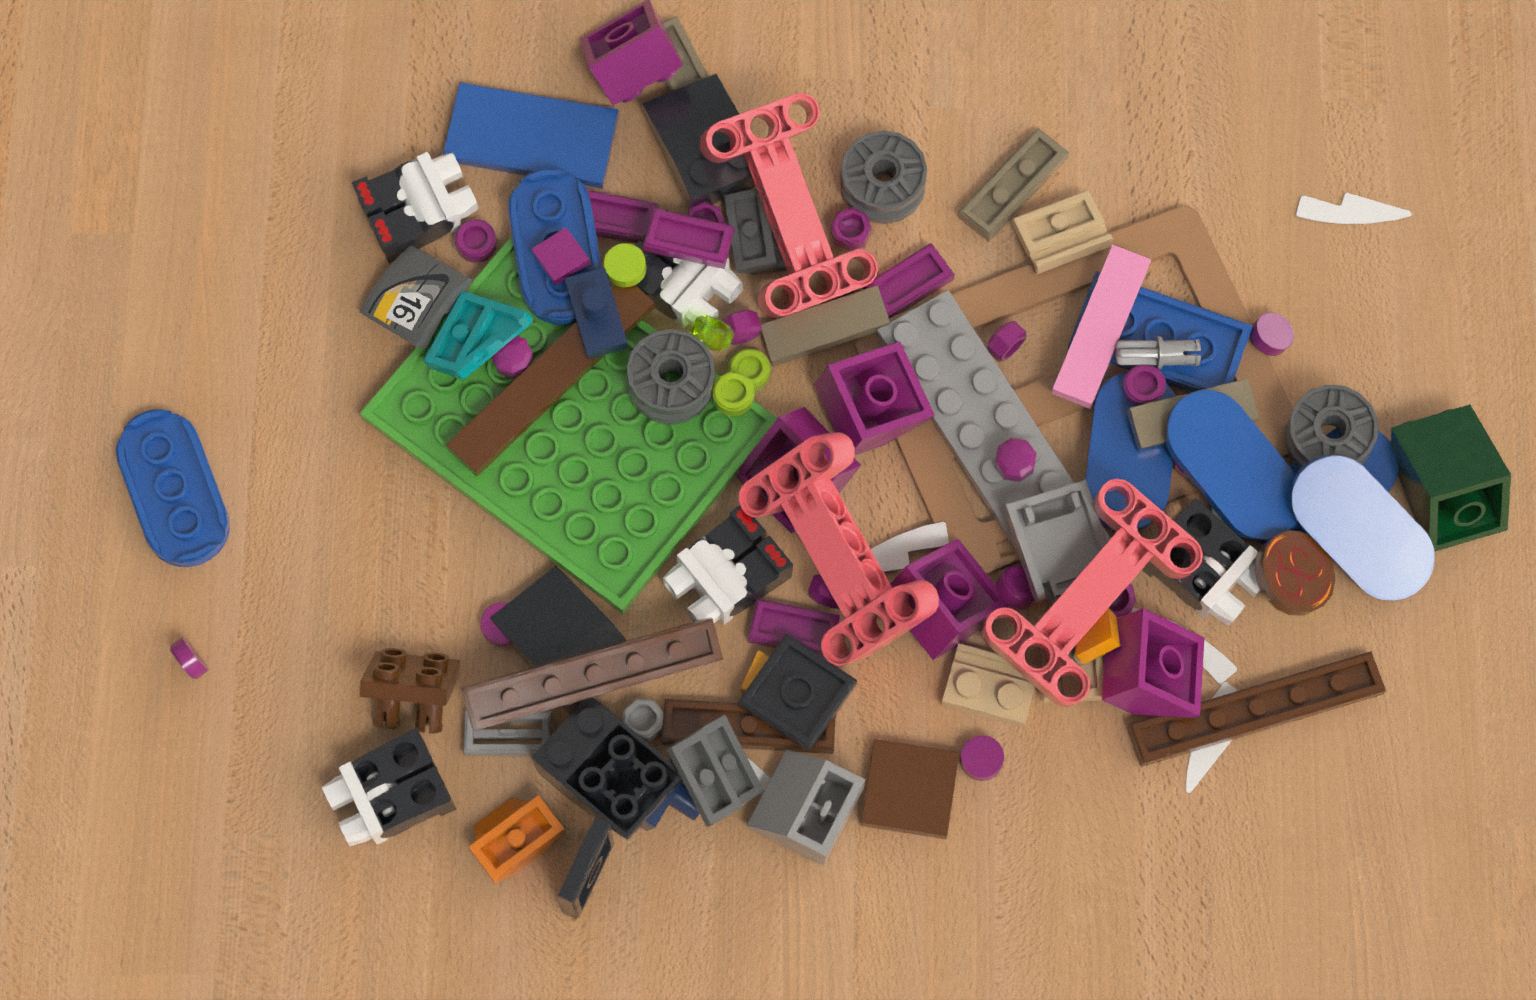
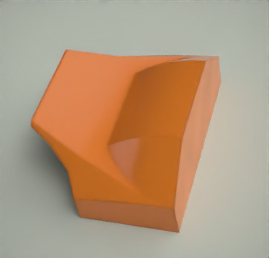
[468,795,565,884]

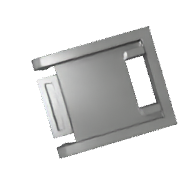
[1003,480,1107,603]

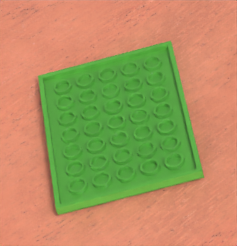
[360,236,777,614]

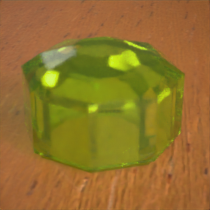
[690,315,735,351]

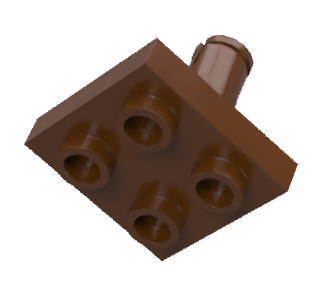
[360,648,460,734]

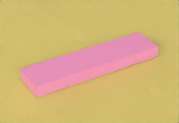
[1051,245,1151,409]

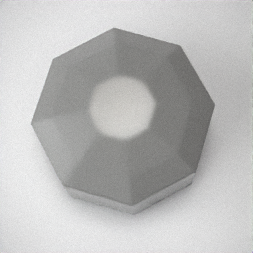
[623,699,664,742]

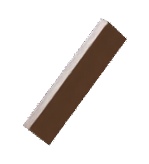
[662,699,836,754]

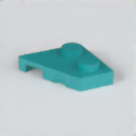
[423,291,533,380]

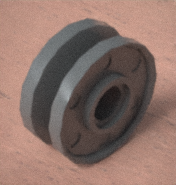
[841,131,927,224]
[627,329,715,425]
[1285,385,1378,468]

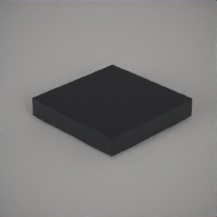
[738,633,858,753]
[558,816,614,919]

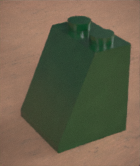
[1391,404,1511,552]

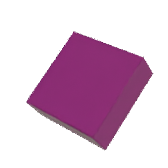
[531,227,590,286]

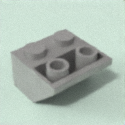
[747,750,865,866]

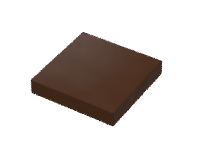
[861,739,960,839]

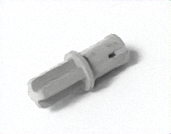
[1115,336,1201,370]

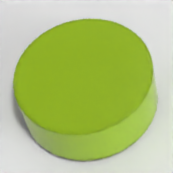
[604,243,646,287]
[729,349,771,392]
[713,372,755,416]

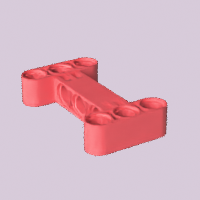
[699,93,878,318]
[739,432,939,666]
[982,479,1203,707]

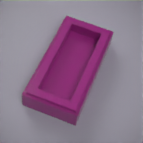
[587,190,658,243]
[644,208,735,269]
[863,243,955,318]
[748,599,840,658]

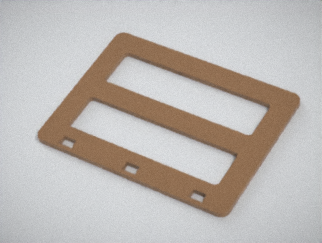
[855,206,1294,575]

